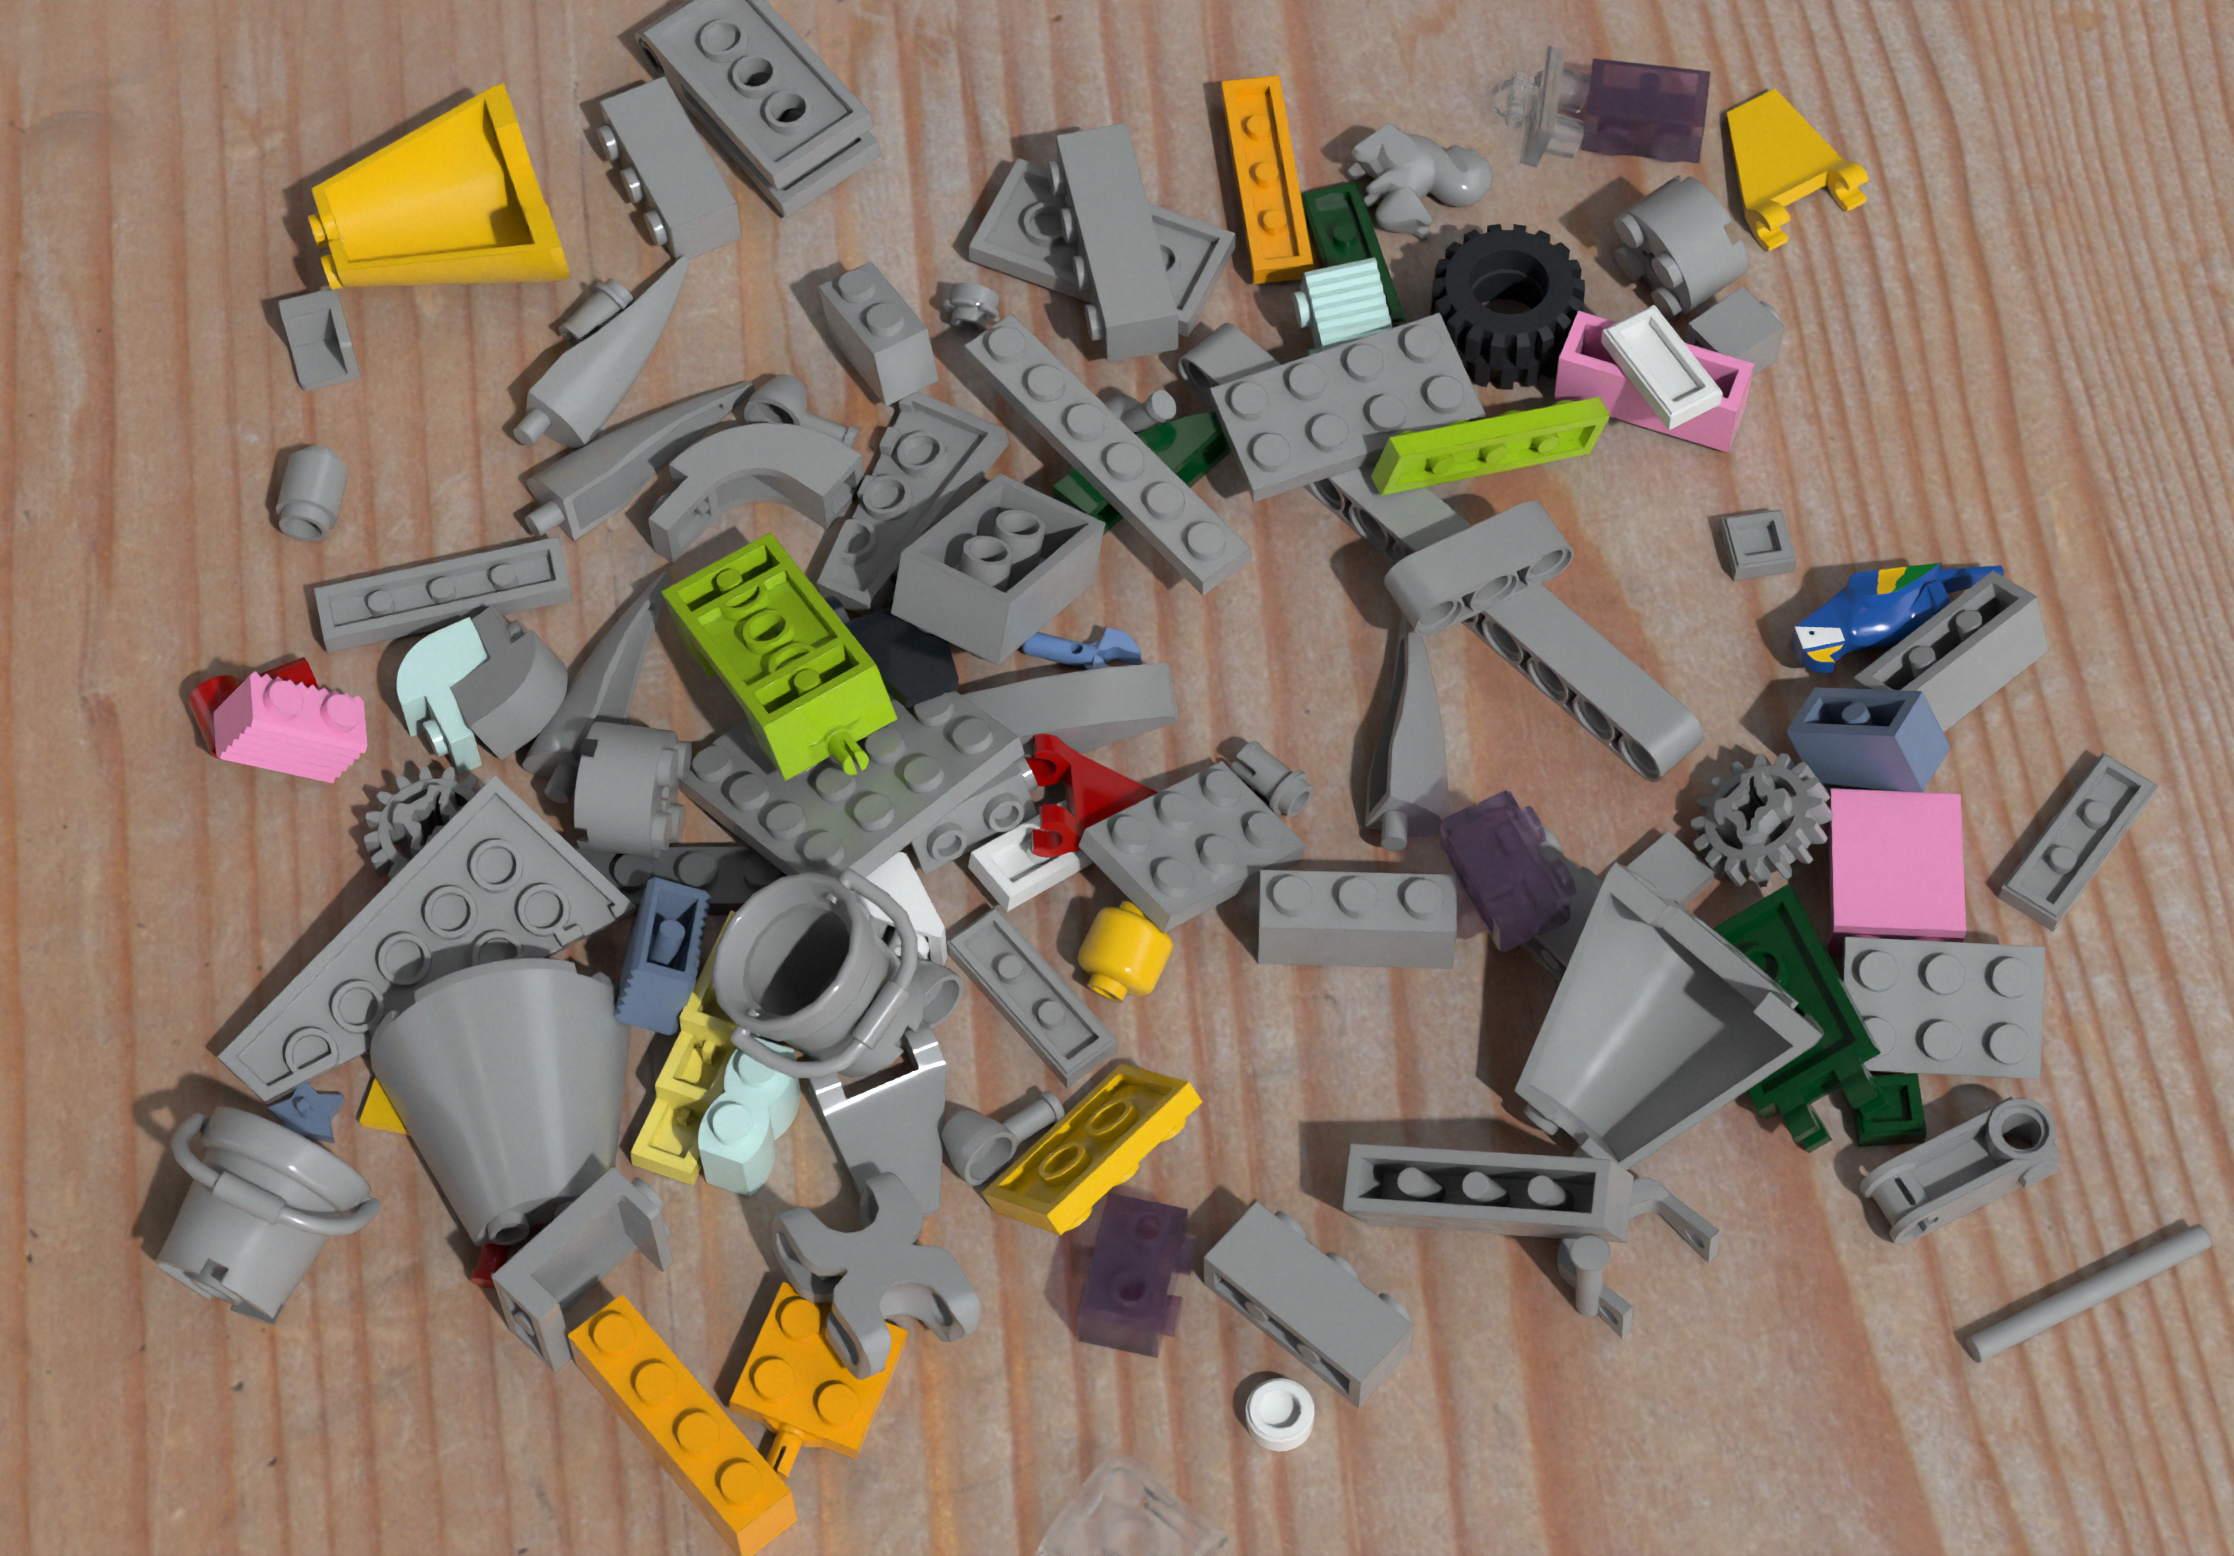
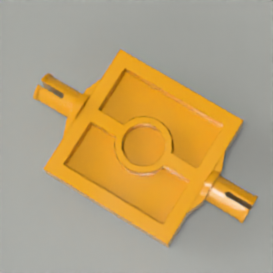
[729,1282,909,1481]

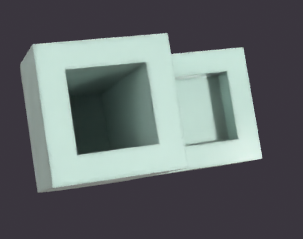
[396,617,491,775]

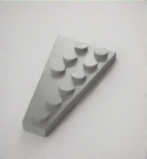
[217,775,637,1105]

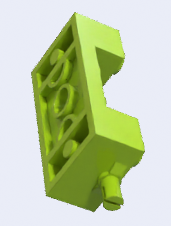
[661,532,897,781]

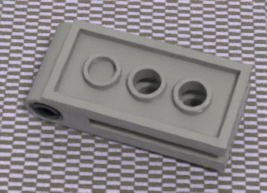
[635,0,882,218]

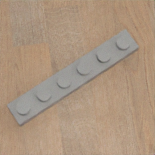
[964,313,1251,596]

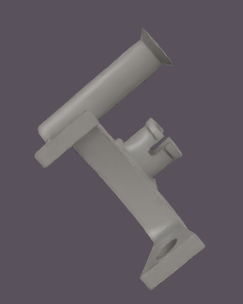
[1557,1156,1720,1339]

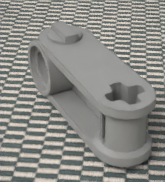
[1859,1096,2062,1245]

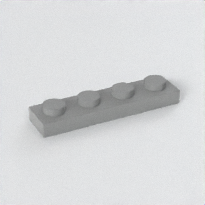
[314,536,573,653]

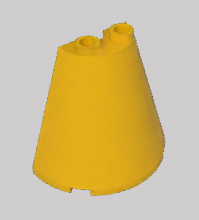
[308,83,571,291]

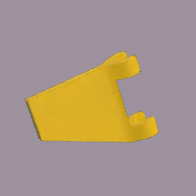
[1726,88,1869,252]

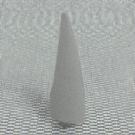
[513,255,690,449]
[525,381,755,541]
[522,571,672,804]
[1365,611,1449,851]

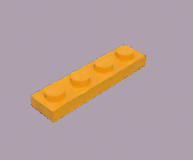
[1221,75,1313,284]

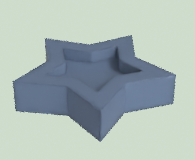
[267,1083,346,1144]

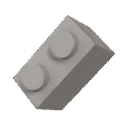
[818,261,939,406]

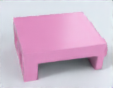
[1823,789,1966,957]

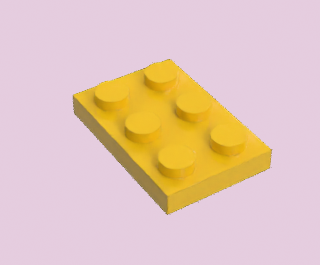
[982,1063,1203,1236]

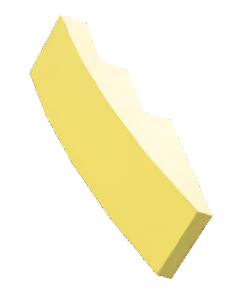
[630,911,737,1186]

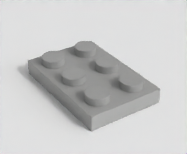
[1079,761,1307,933]
[1841,937,2045,1079]

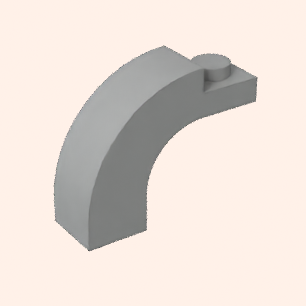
[648,423,864,564]

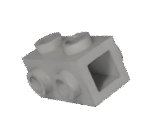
[906,756,1038,875]

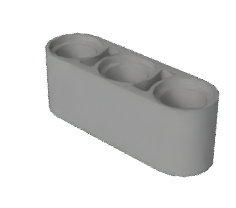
[1384,501,1574,636]

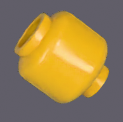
[1077,901,1174,1003]

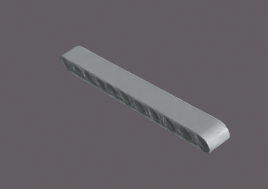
[1177,323,1704,782]

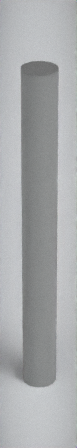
[1966,1224,2211,1363]

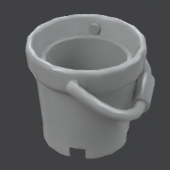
[712,869,925,1078]
[155,1107,381,1325]

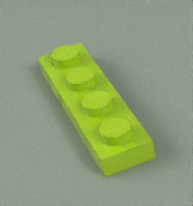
[1371,397,1610,496]

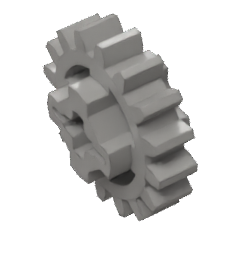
[1691,753,1833,888]
[363,766,481,882]

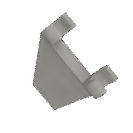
[807,1022,947,1218]

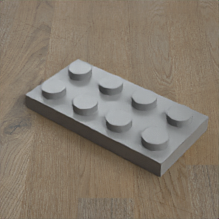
[969,158,1235,337]
[1210,313,1485,503]

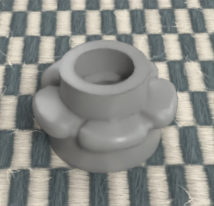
[942,282,1000,333]

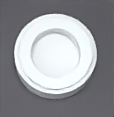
[1246,1378,1314,1451]

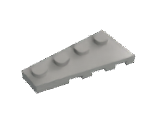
[817,391,1009,616]

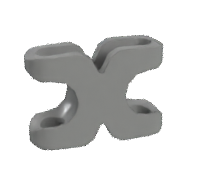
[772,1172,979,1379]

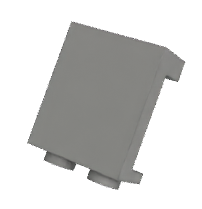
[492,1167,673,1373]

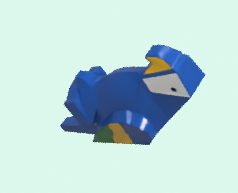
[1791,562,2004,673]

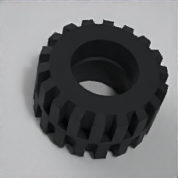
[1430,224,1585,389]

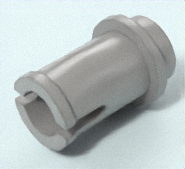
[558,278,635,347]
[1231,741,1314,817]

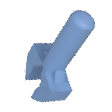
[1022,627,1141,671]

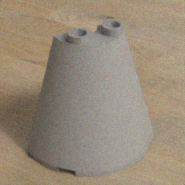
[1514,862,1824,1171]
[370,958,632,1246]

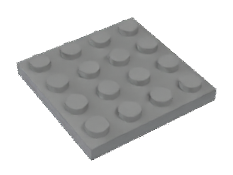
[678,691,1025,879]

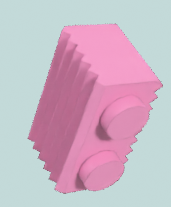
[213,671,367,784]

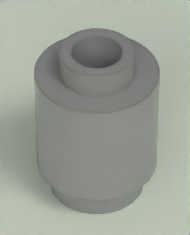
[276,446,349,542]

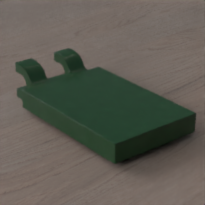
[1712,884,1890,1153]

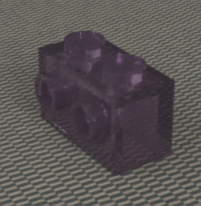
[1077,1193,1198,1358]

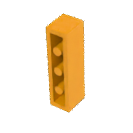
[568,1294,798,1556]

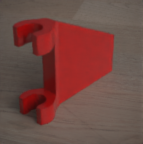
[1026,734,1159,858]

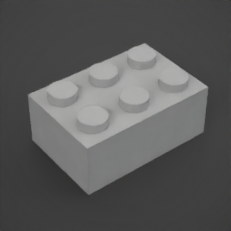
[891,473,1105,665]

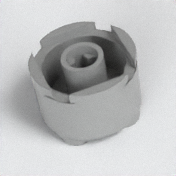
[1614,175,1748,321]
[574,721,692,859]

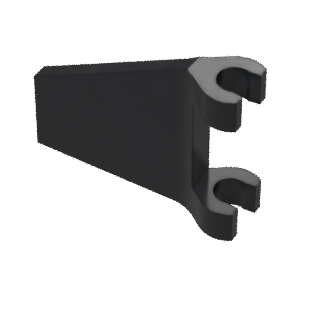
[824,573,959,708]

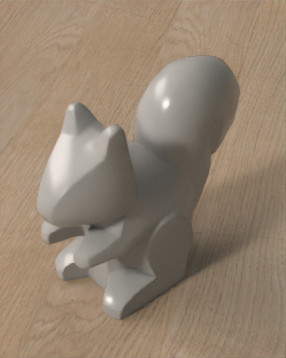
[1347,123,1493,240]

